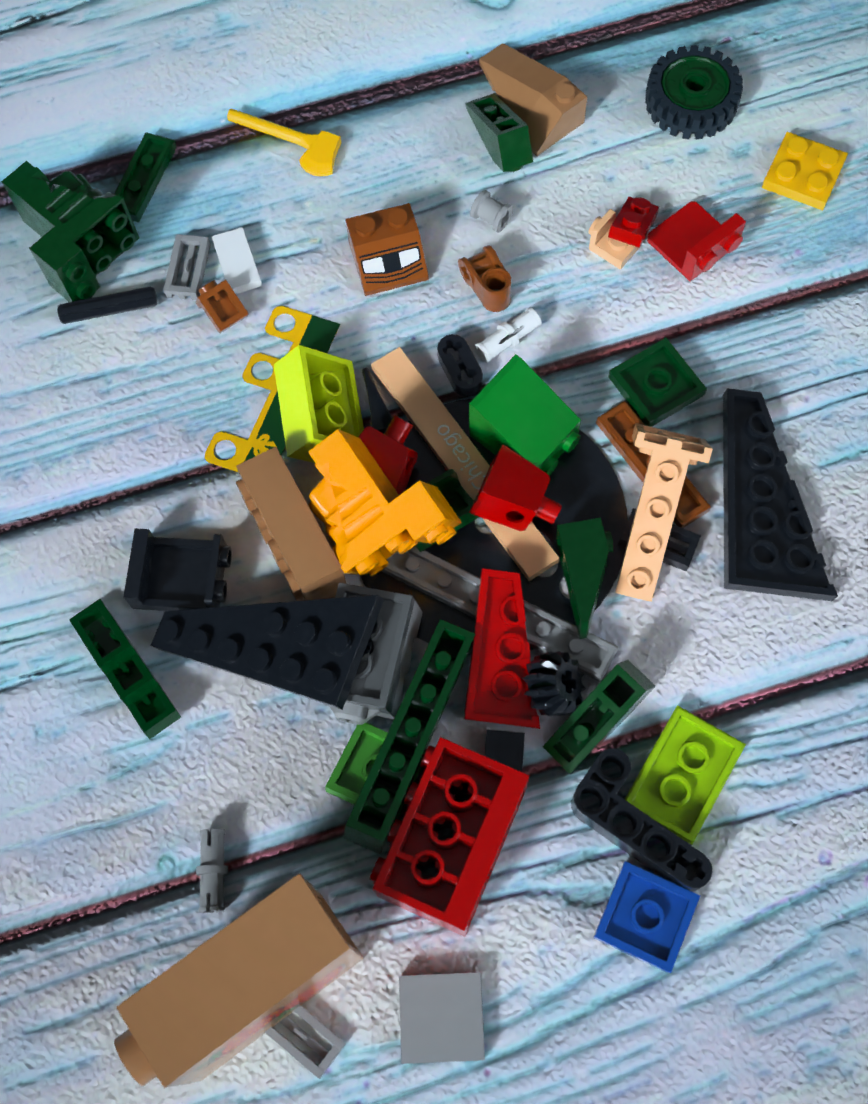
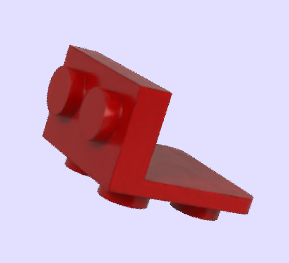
[647,201,746,282]

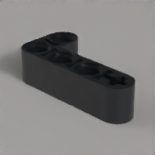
[571,748,713,892]

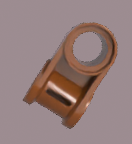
[458,245,511,312]

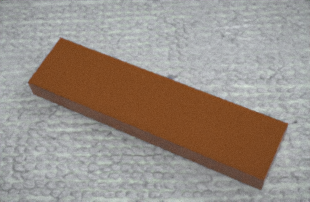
[596,401,711,528]

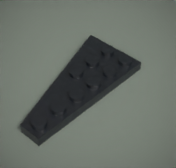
[150,595,384,710]

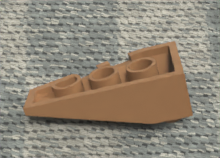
[479,43,587,156]

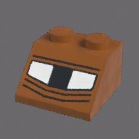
[345,203,429,296]

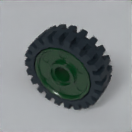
[645,45,743,140]

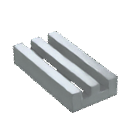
[163,234,211,300]
[265,1005,346,1079]

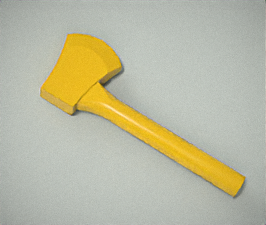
[227,108,341,176]

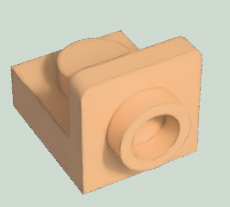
[588,209,639,270]

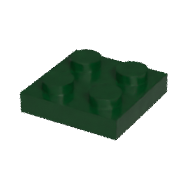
[608,338,707,427]

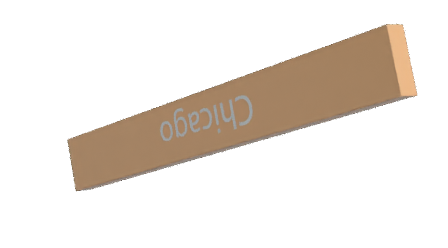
[371,347,559,581]

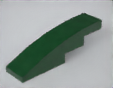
[69,599,181,739]

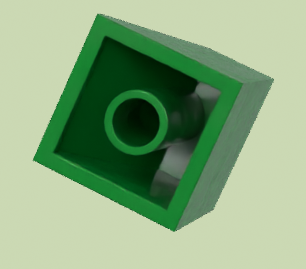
[469,354,581,476]

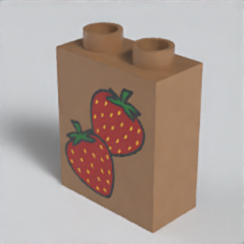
[114,873,364,1088]

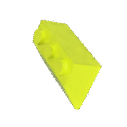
[274,345,364,463]

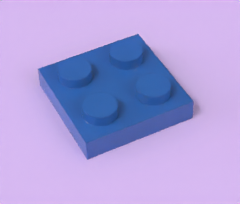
[593,861,700,974]

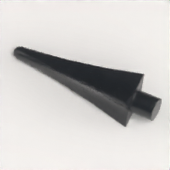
[362,368,393,434]

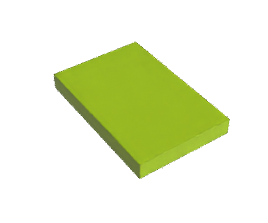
[625,705,746,845]

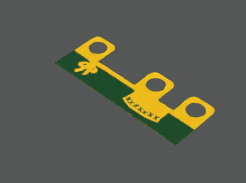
[205,306,340,473]

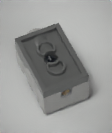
[324,582,423,725]

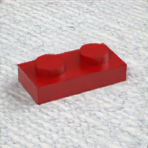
[608,197,659,248]

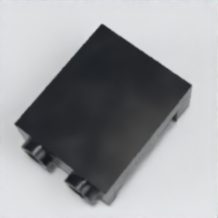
[123,528,232,611]

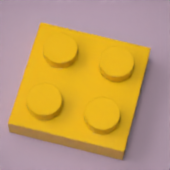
[762,132,848,210]

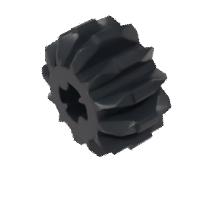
[522,651,586,717]

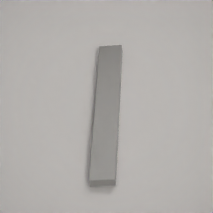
[382,546,618,682]

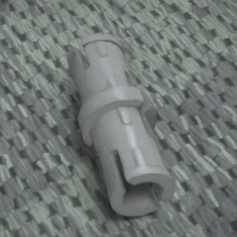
[196,829,228,913]

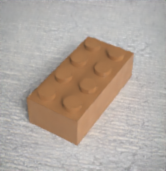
[236,447,347,601]

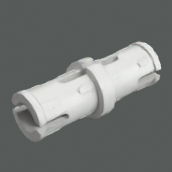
[475,308,541,363]

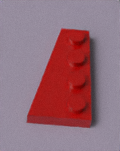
[463,568,540,729]

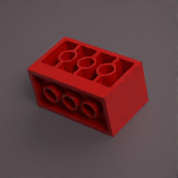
[370,737,530,937]

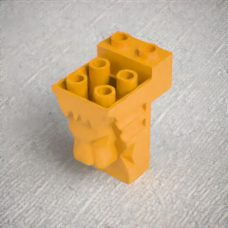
[308,429,462,576]

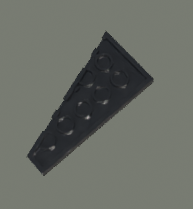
[723,388,838,601]

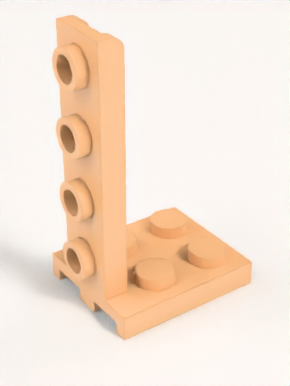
[615,423,713,602]

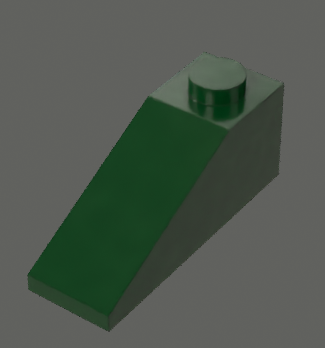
[465,94,533,172]
[556,518,613,639]
[542,660,656,774]

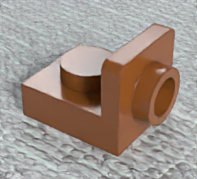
[196,280,249,334]

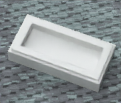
[211,227,262,294]

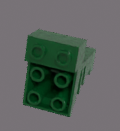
[1,160,139,302]

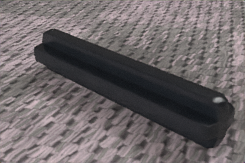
[57,287,158,324]

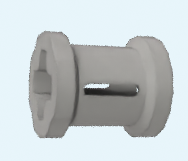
[470,190,513,232]

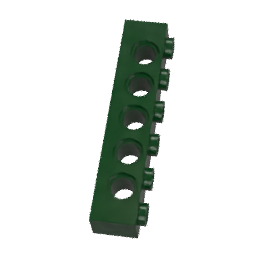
[344,619,475,855]

